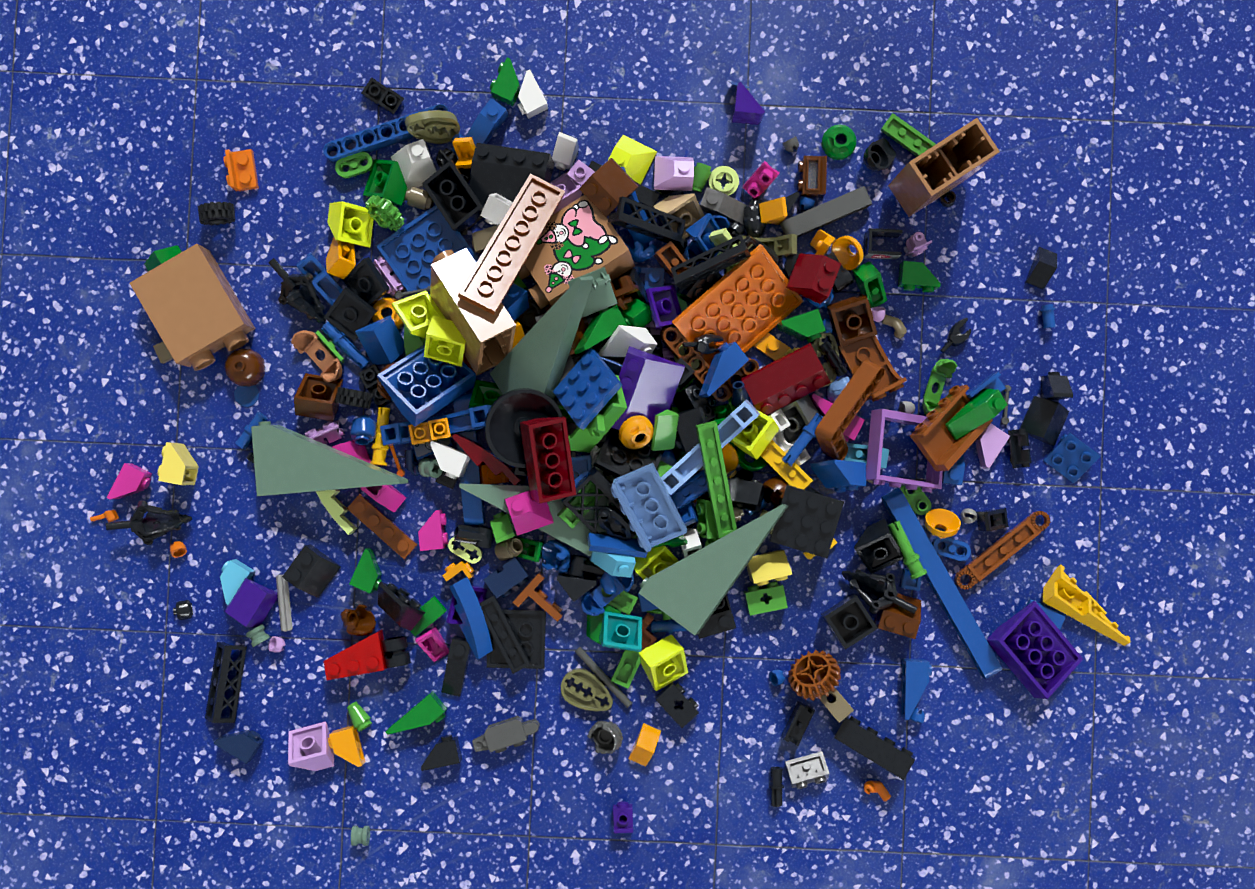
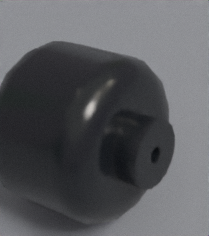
[173,600,193,620]

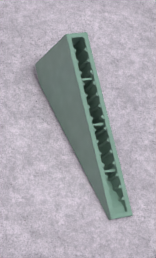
[490,276,594,401]
[251,421,408,496]
[459,483,615,557]
[639,504,788,635]

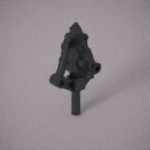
[268,258,326,324]
[106,500,192,545]
[842,570,918,614]

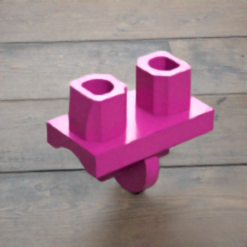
[742,161,779,198]

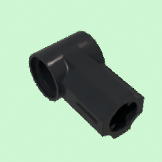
[827,252,854,293]
[454,524,494,548]
[568,555,604,579]

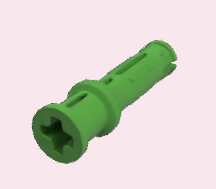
[888,520,927,579]

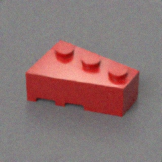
[323,629,387,680]

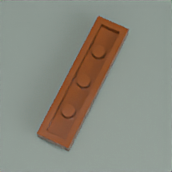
[347,494,418,559]

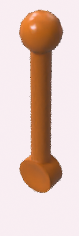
[390,446,405,477]

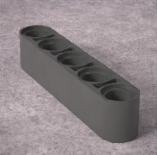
[780,186,872,238]

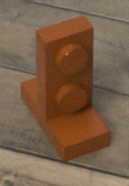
[513,572,563,622]

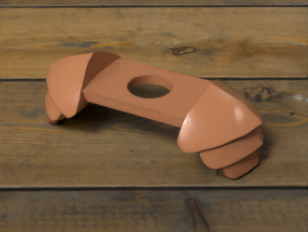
[291,330,342,383]

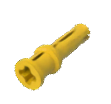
[370,407,390,466]

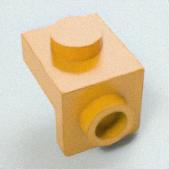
[452,137,476,169]
[442,561,474,582]

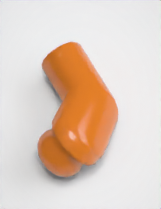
[864,780,891,802]

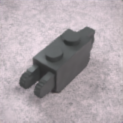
[472,716,540,753]

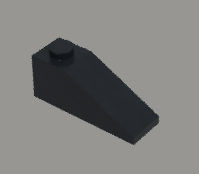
[441,636,472,697]

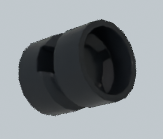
[382,636,411,668]

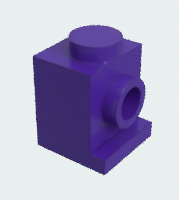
[613,801,633,833]

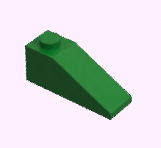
[574,305,628,355]
[945,388,1007,440]
[385,691,447,735]

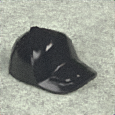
[863,138,896,171]

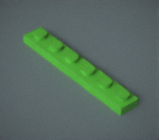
[696,421,737,538]

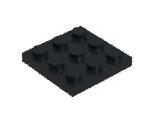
[593,427,665,478]
[770,484,844,558]
[486,609,546,669]

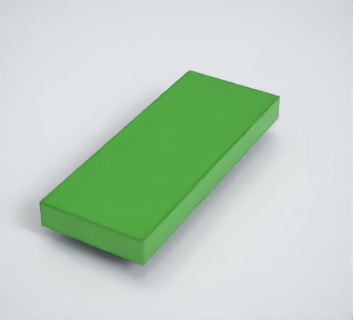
[315,331,344,365]

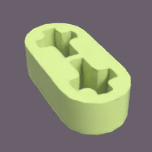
[448,537,483,563]

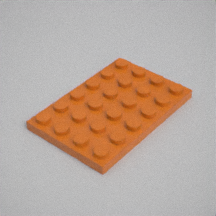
[672,244,804,366]

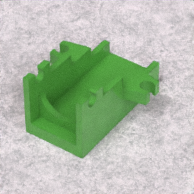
[557,375,627,453]

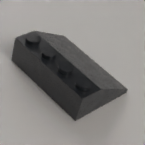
[469,143,555,207]

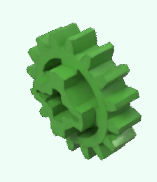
[365,195,404,232]

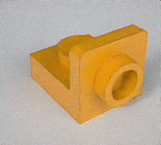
[810,229,836,255]

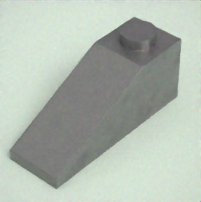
[700,187,747,225]

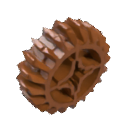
[788,649,841,701]

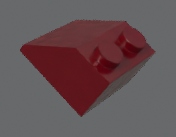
[786,253,841,304]

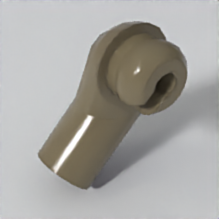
[882,314,907,339]

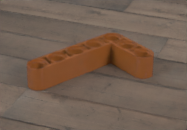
[660,327,759,402]
[815,360,885,460]

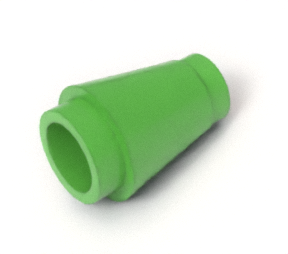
[692,162,712,193]
[347,701,372,732]

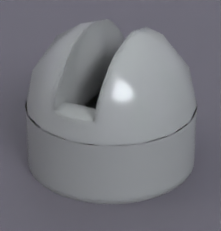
[899,401,915,414]
[960,508,977,524]

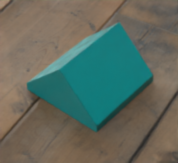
[599,611,642,652]

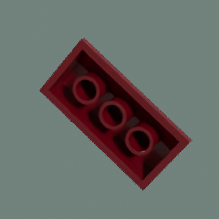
[741,343,831,415]
[520,417,576,504]

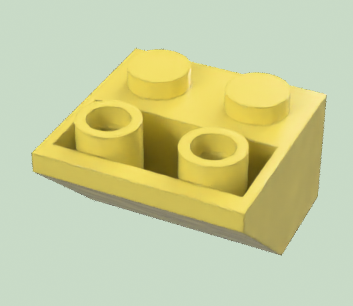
[158,442,199,485]
[747,549,792,586]

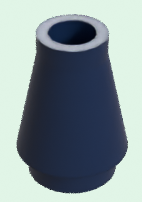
[731,381,751,409]

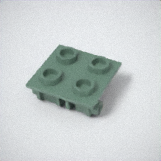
[567,267,618,318]

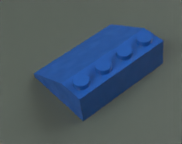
[377,344,476,427]

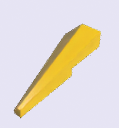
[1043,565,1130,646]

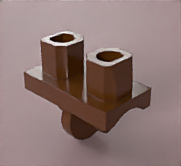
[610,275,639,310]

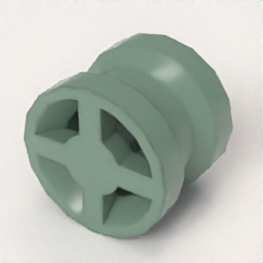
[418,458,443,478]
[246,624,270,647]
[351,826,370,846]

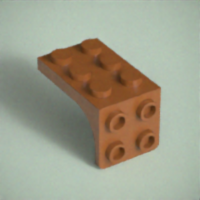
[838,335,907,402]

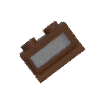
[797,156,827,198]

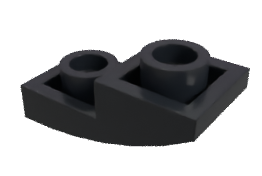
[361,77,404,115]
[358,364,393,408]

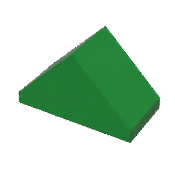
[144,245,182,272]
[514,536,544,562]

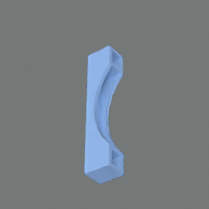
[661,399,760,495]

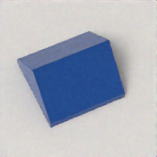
[685,213,720,258]
[355,315,405,365]

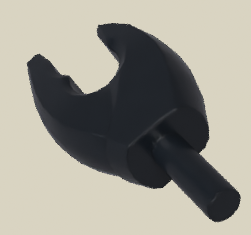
[940,318,971,353]
[683,334,724,354]

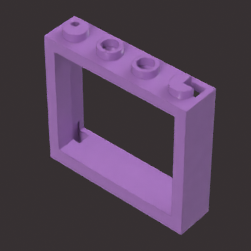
[866,409,943,493]

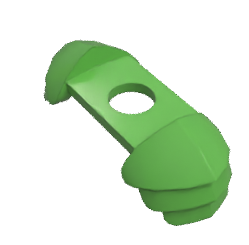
[922,359,957,415]

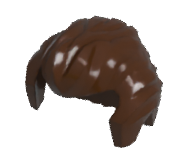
[340,604,376,636]

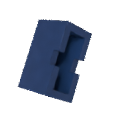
[483,556,529,598]

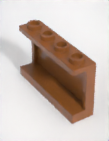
[910,385,993,471]

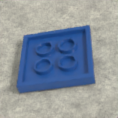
[553,347,623,430]

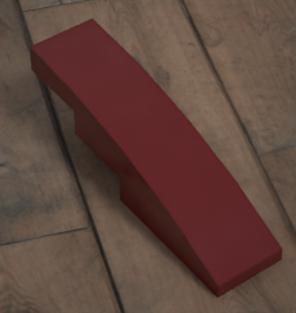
[452,434,523,486]

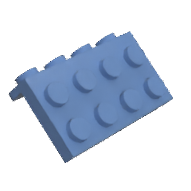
[611,463,687,552]

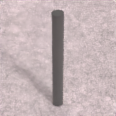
[575,647,632,708]

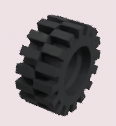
[198,202,235,225]
[335,387,373,409]

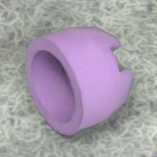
[871,307,886,322]
[268,636,286,652]

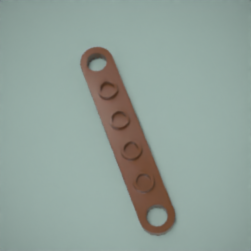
[954,511,1050,590]

